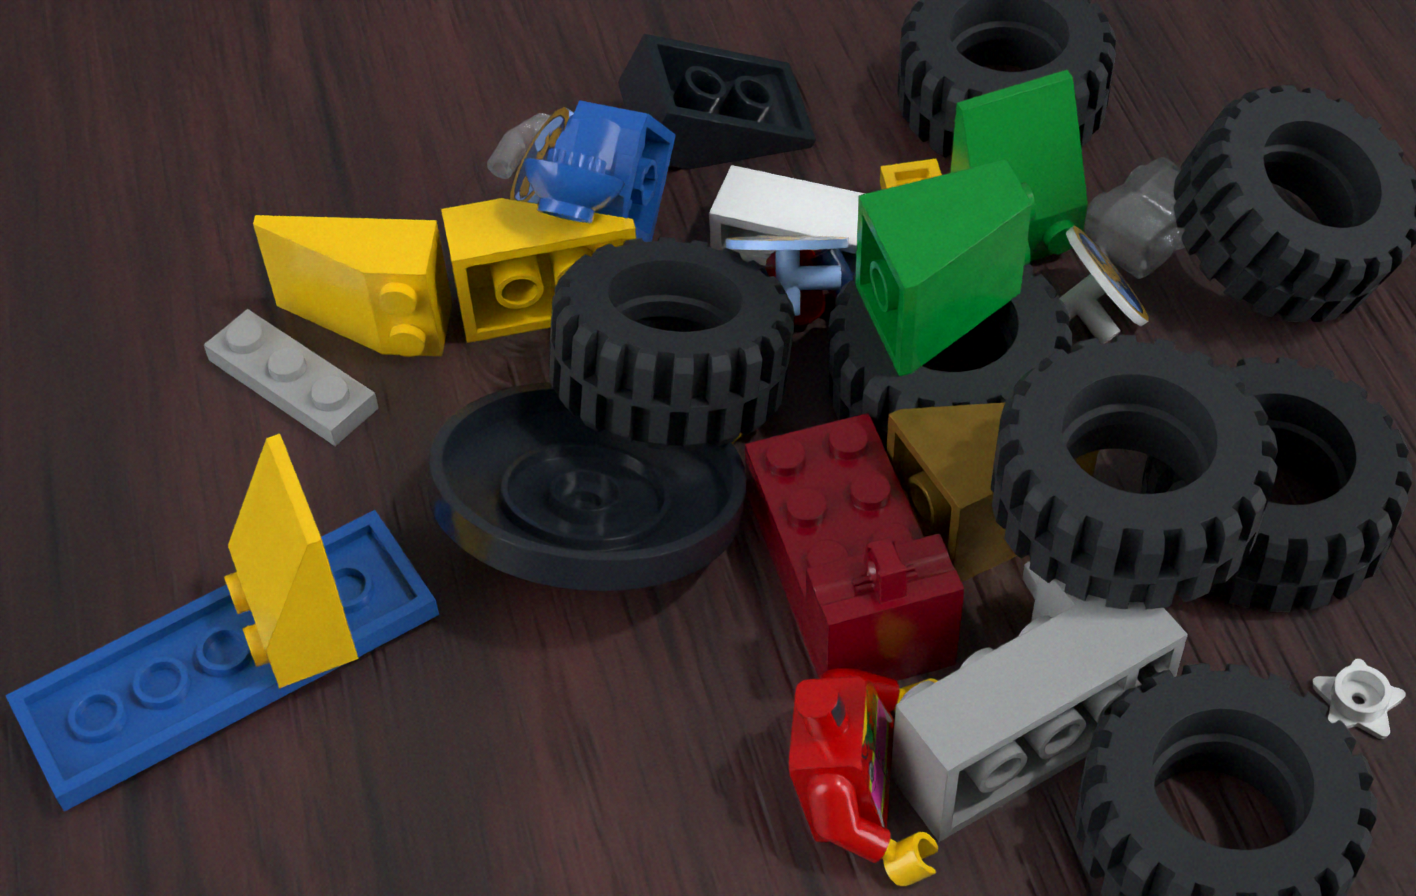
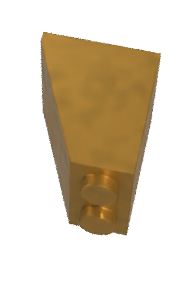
[886,403,1099,582]

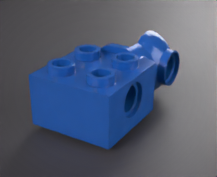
[524,100,676,242]

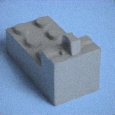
[890,561,1188,842]

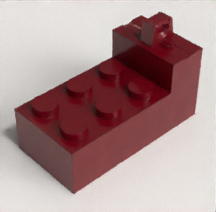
[745,413,965,681]

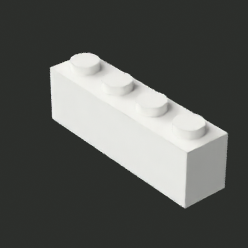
[709,165,864,273]

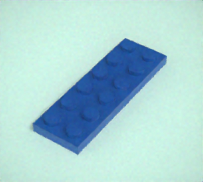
[5,510,439,812]

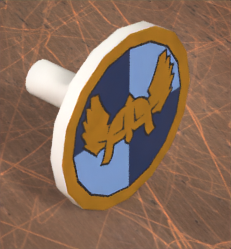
[1060,225,1149,344]

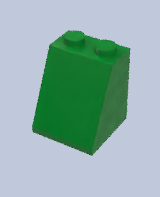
[855,159,1036,377]

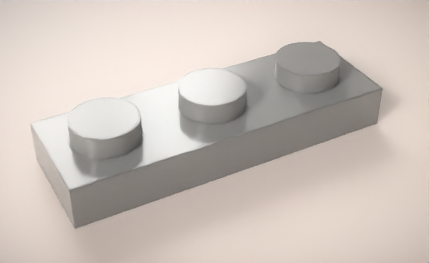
[204,309,379,446]

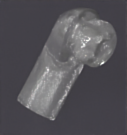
[487,113,551,179]

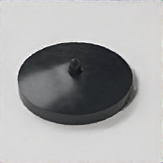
[428,382,747,591]

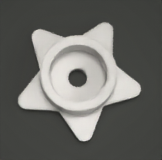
[1313,659,1406,739]

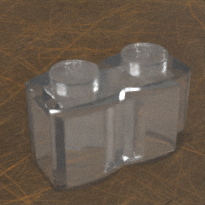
[1085,157,1185,278]

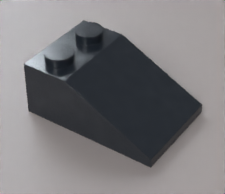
[618,33,816,169]

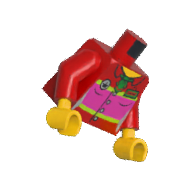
[788,668,938,886]

